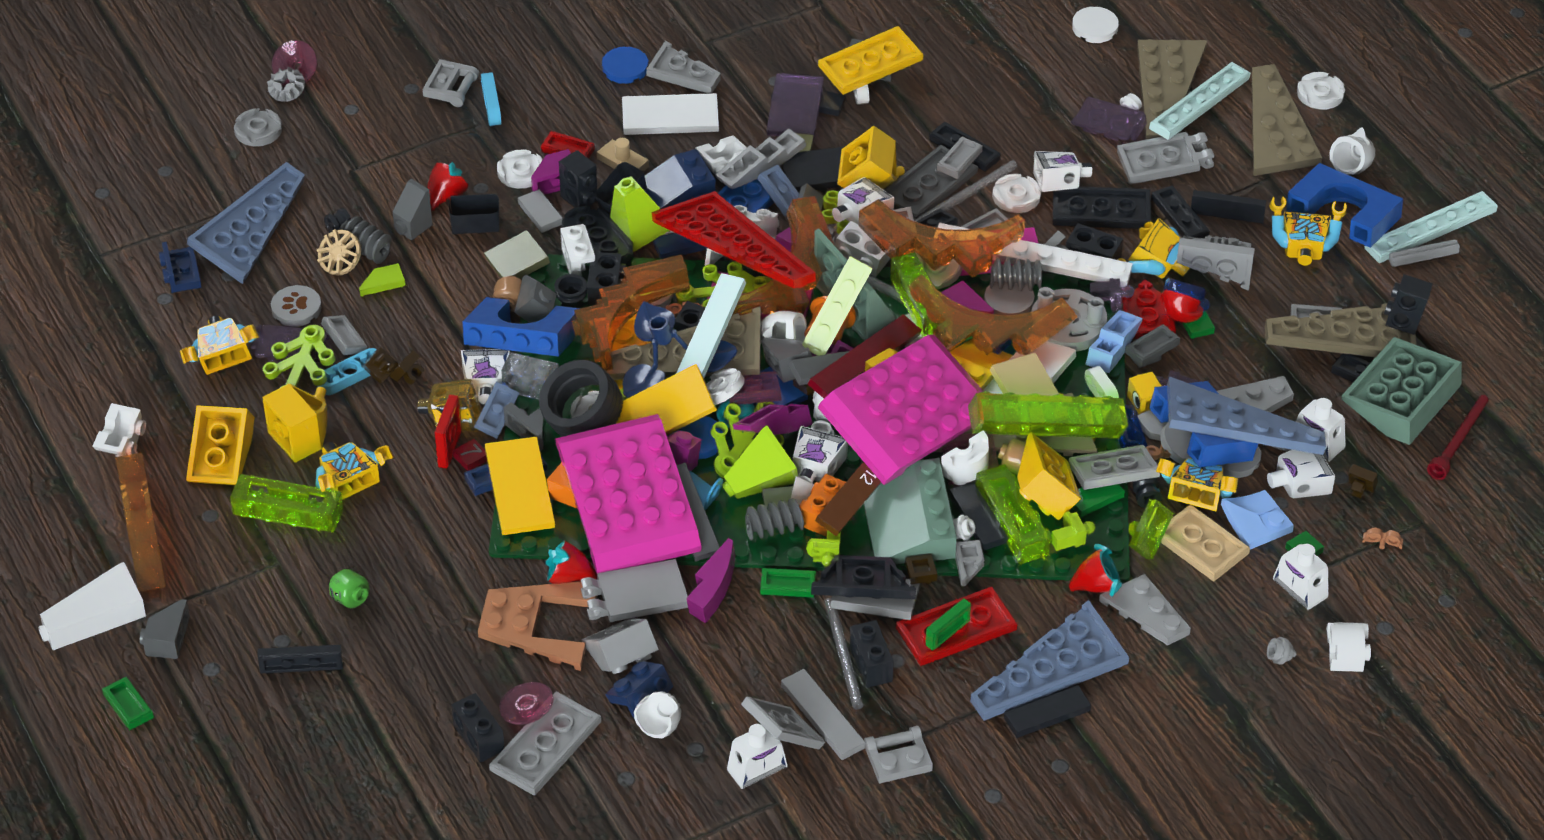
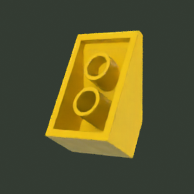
[950,339,1013,390]
[186,405,255,485]
[1017,432,1081,520]

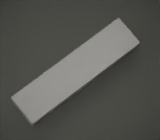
[781,669,865,760]

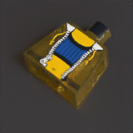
[418,379,482,432]

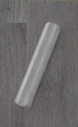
[1389,239,1460,267]

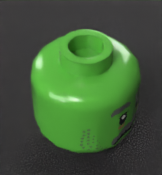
[329,569,369,608]

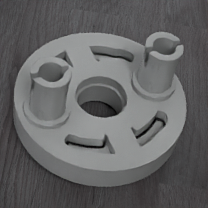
[1031,287,1107,351]

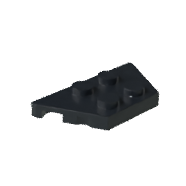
[811,555,916,599]

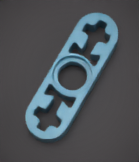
[481,72,501,126]
[316,348,376,395]

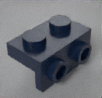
[158,241,202,293]
[606,661,673,718]

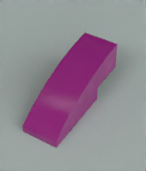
[732,404,813,435]
[686,538,735,623]

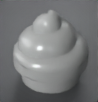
[1267,637,1297,665]

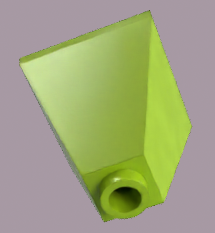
[610,176,670,252]
[722,426,798,499]

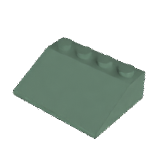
[814,229,895,341]
[1341,337,1462,445]
[864,458,957,564]

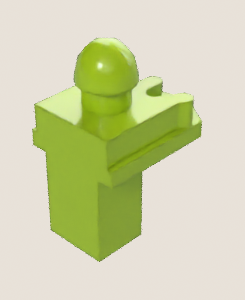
[1051,511,1096,551]
[806,530,841,567]

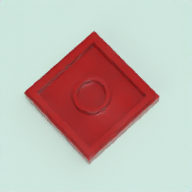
[435,394,462,469]

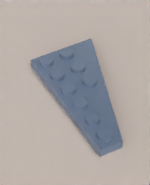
[187,162,305,284]
[1167,377,1326,455]
[970,600,1129,721]

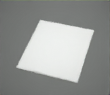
[791,476,814,505]

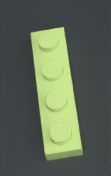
[802,256,873,356]

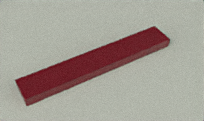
[807,314,922,398]

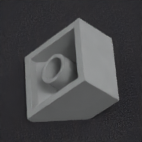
[582,618,659,674]

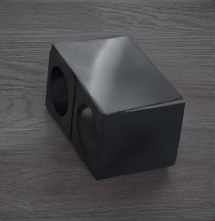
[595,162,647,215]
[448,194,499,234]

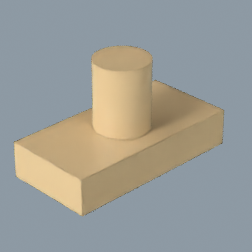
[597,138,649,171]

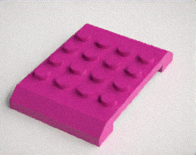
[818,335,1000,485]
[556,414,701,574]

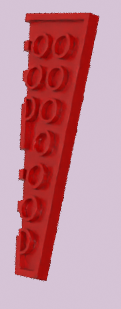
[652,191,816,289]

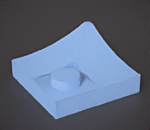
[1221,490,1294,549]

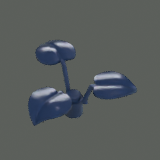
[623,301,738,398]

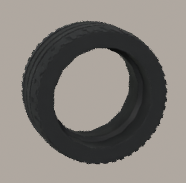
[539,360,623,437]

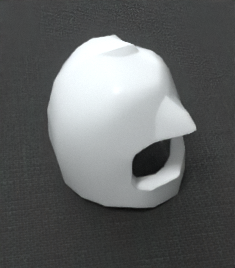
[1330,128,1375,175]
[761,311,807,344]

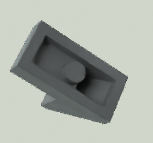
[503,402,546,452]

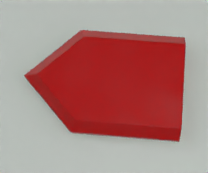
[1122,279,1176,339]

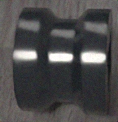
[324,208,351,233]
[1132,477,1163,508]

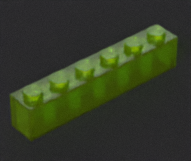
[968,392,1128,438]

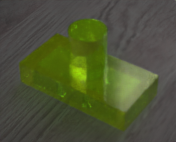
[1129,500,1174,559]

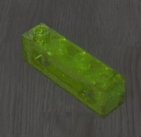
[891,252,952,343]
[975,464,1052,565]
[230,474,343,532]

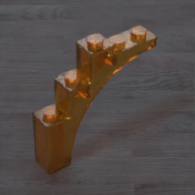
[732,196,835,316]
[858,199,1025,278]
[572,255,690,371]
[909,274,1078,356]
[115,450,166,592]

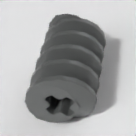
[339,216,392,264]
[990,257,1042,291]
[745,498,804,540]

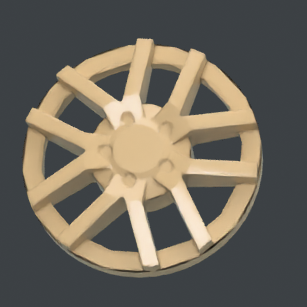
[317,229,361,276]

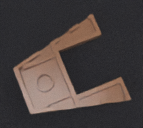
[478,582,598,671]

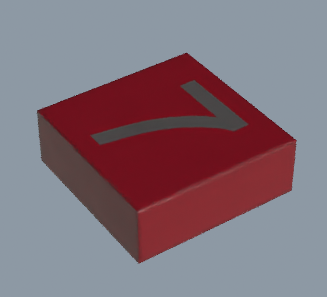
[453,439,487,471]

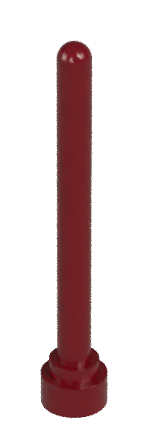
[1427,395,1489,480]

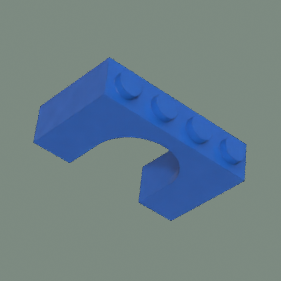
[1286,163,1403,248]
[462,297,581,357]
[1149,381,1258,468]

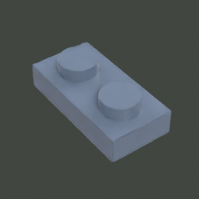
[757,164,799,216]
[474,381,519,439]

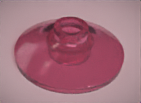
[272,40,317,85]
[499,682,554,725]

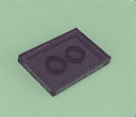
[766,73,824,136]

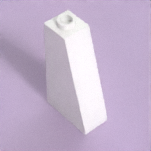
[38,562,146,650]

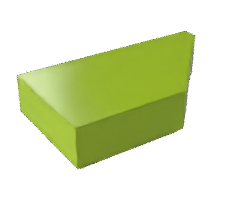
[359,263,405,296]

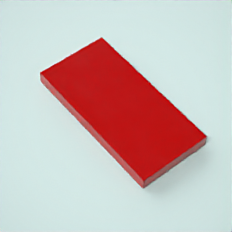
[896,586,1017,666]

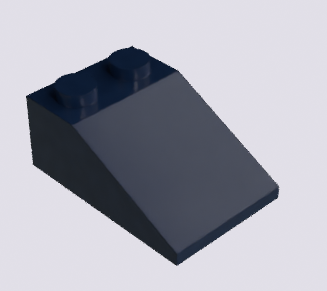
[645,149,715,209]

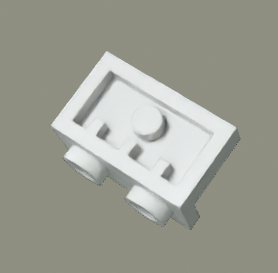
[560,224,595,276]

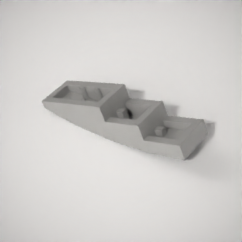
[715,129,806,189]

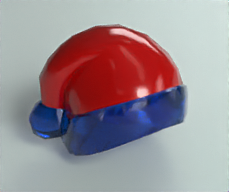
[1162,278,1210,323]

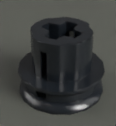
[554,274,587,308]

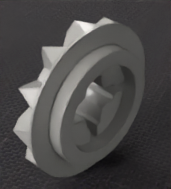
[267,67,305,102]

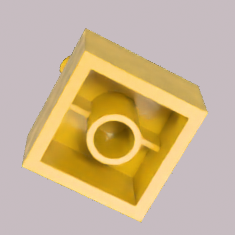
[837,126,905,189]
[262,383,327,463]

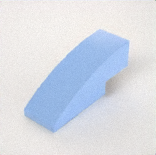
[1086,310,1143,373]

